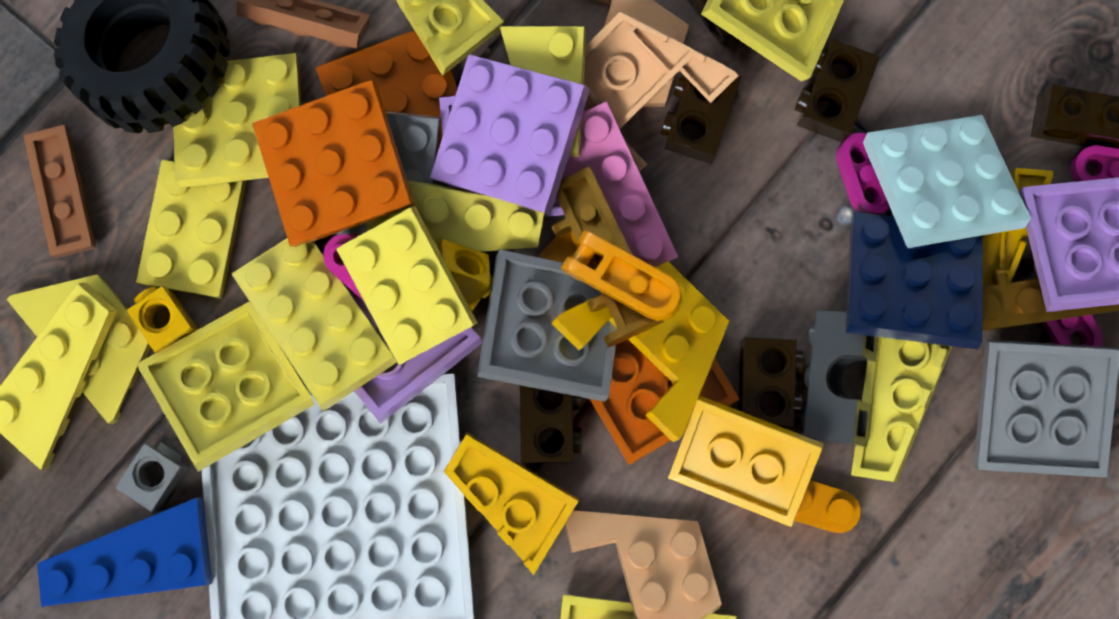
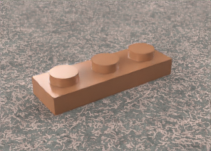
[236,0,371,49]
[23,125,96,259]

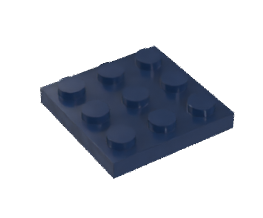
[846,212,983,349]

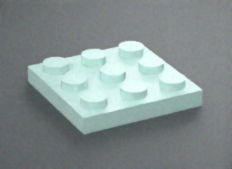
[863,115,1031,248]

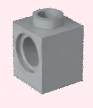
[115,441,190,512]

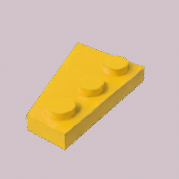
[444,432,579,575]

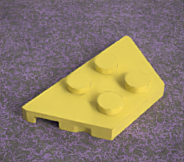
[6,274,151,424]

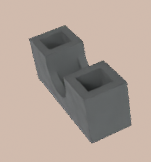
[800,310,878,447]

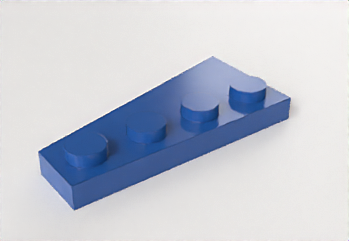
[37,497,212,607]

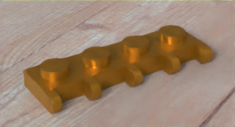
[552,166,664,347]
[982,263,1119,332]

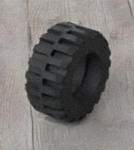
[54,0,230,133]

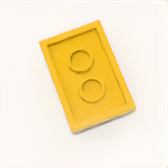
[668,396,824,527]

